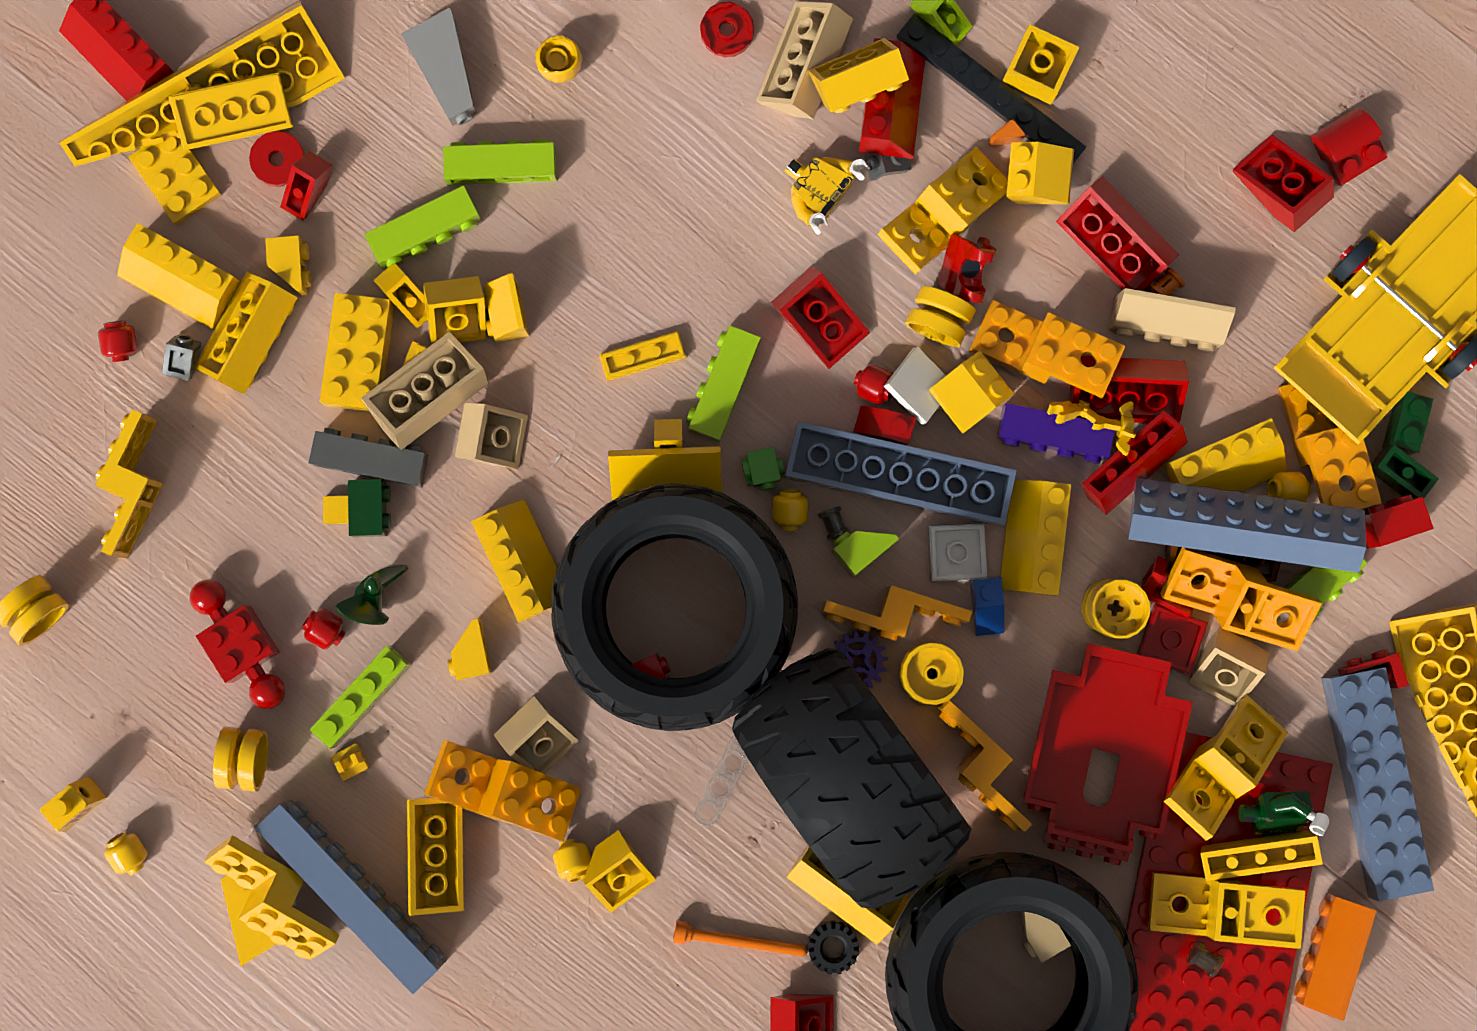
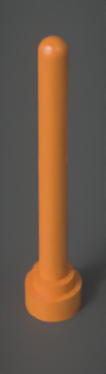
[673,920,808,957]

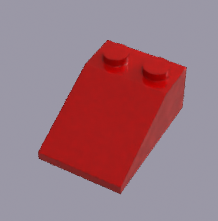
[1233,134,1334,232]
[770,266,870,369]

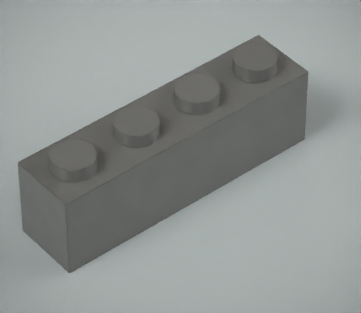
[308,428,429,488]

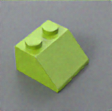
[831,531,899,577]

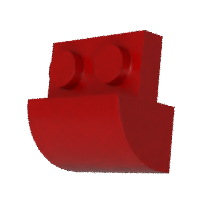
[1310,108,1388,186]

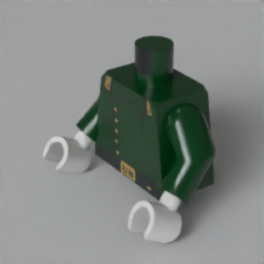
[1238,791,1329,837]

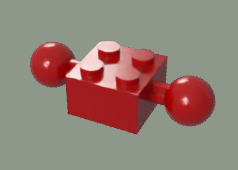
[189,579,286,709]

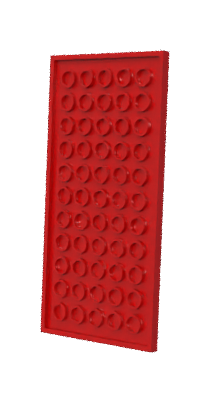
[1126,732,1333,1031]

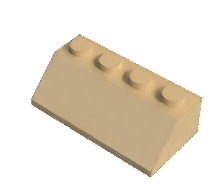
[756,1,853,119]
[1109,288,1236,352]
[361,332,488,450]

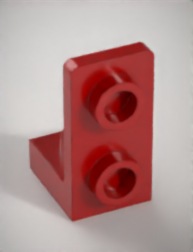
[1141,555,1193,618]
[1338,649,1409,689]

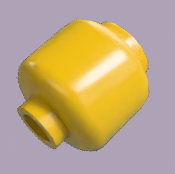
[1267,471,1311,502]
[772,489,808,531]
[104,831,148,875]
[553,838,591,883]

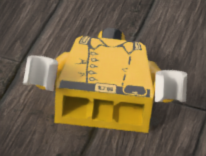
[785,157,870,235]

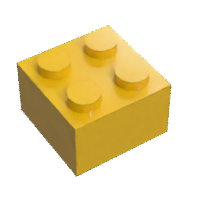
[1002,24,1079,105]

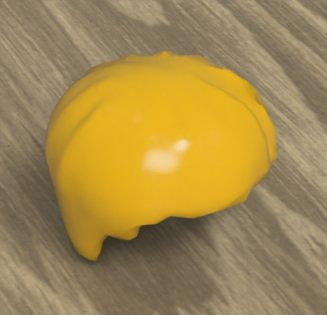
[534,35,583,83]

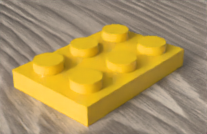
[128,136,222,226]

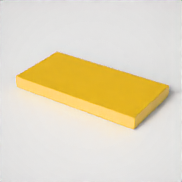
[168,72,293,151]
[608,446,722,500]

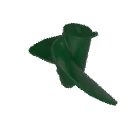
[335,565,409,625]

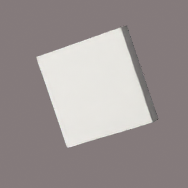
[884,346,946,425]
[928,523,987,582]

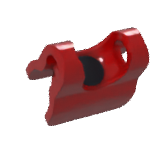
[939,234,997,303]

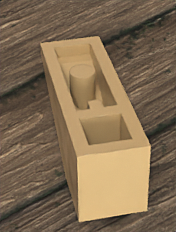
[1021,912,1071,963]

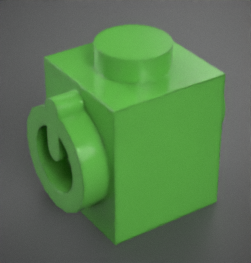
[741,447,785,491]

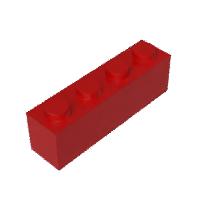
[1081,410,1188,515]

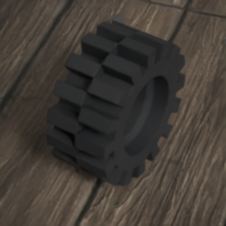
[808,921,859,975]

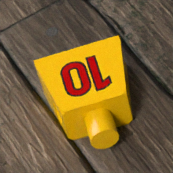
[39,776,107,832]

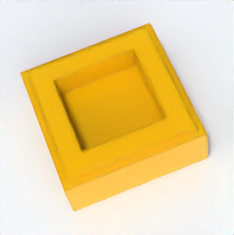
[323,496,349,525]

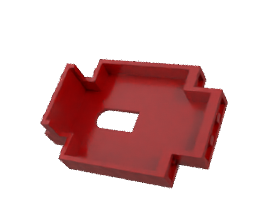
[1023,643,1193,865]

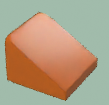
[988,120,1025,146]

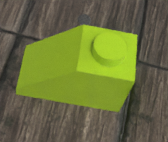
[909,0,973,46]

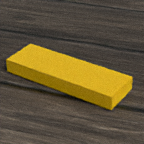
[599,331,686,382]

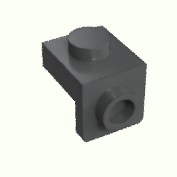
[864,153,912,181]

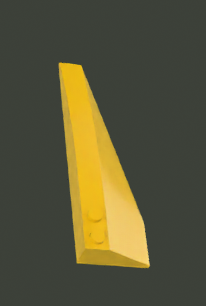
[59,1,345,166]

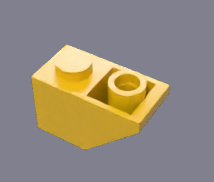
[265,236,311,296]

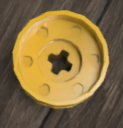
[1081,579,1150,638]

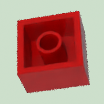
[1361,494,1434,549]

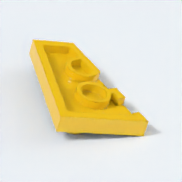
[221,876,276,966]

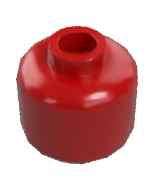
[98,321,137,362]
[854,364,893,405]
[301,608,346,649]

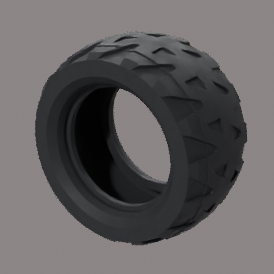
[551,483,798,731]
[732,648,971,909]
[885,852,1138,1031]

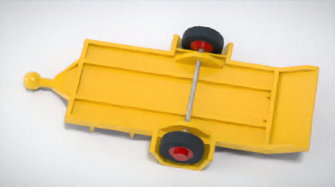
[1274,174,1477,444]

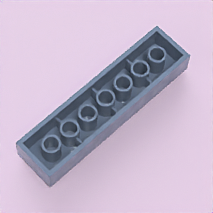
[785,421,1017,527]
[1128,478,1366,573]
[1321,667,1434,901]
[255,800,446,994]

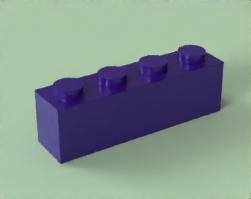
[996,403,1115,464]

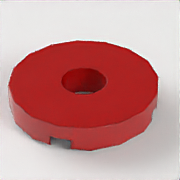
[700,1,754,58]
[249,131,305,187]

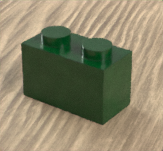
[1382,392,1434,455]
[1371,445,1439,499]
[348,479,391,537]

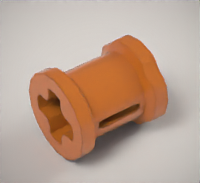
[1147,267,1185,296]

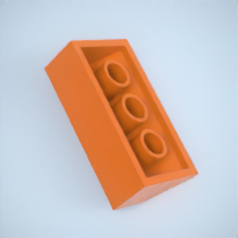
[1294,893,1377,1021]

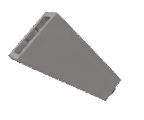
[401,8,476,126]

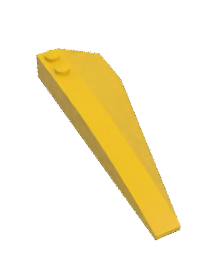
[1389,603,1477,818]

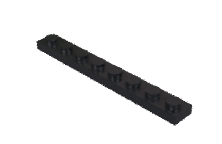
[896,14,1086,164]

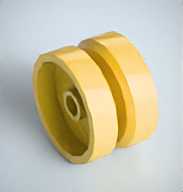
[905,286,976,347]
[0,575,69,646]
[899,643,964,705]
[213,726,269,792]

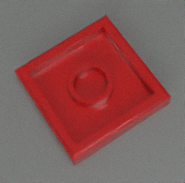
[1137,604,1208,675]

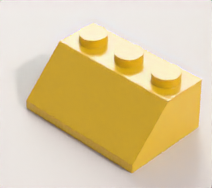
[808,38,909,113]

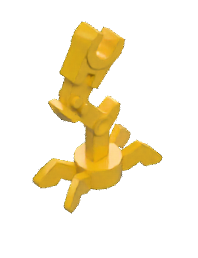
[1047,400,1136,456]

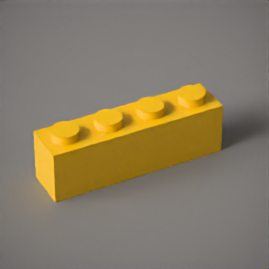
[1201,830,1323,881]

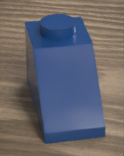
[969,577,1004,636]

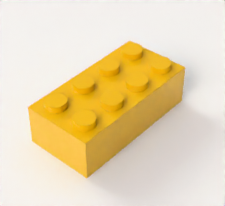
[319,293,395,412]

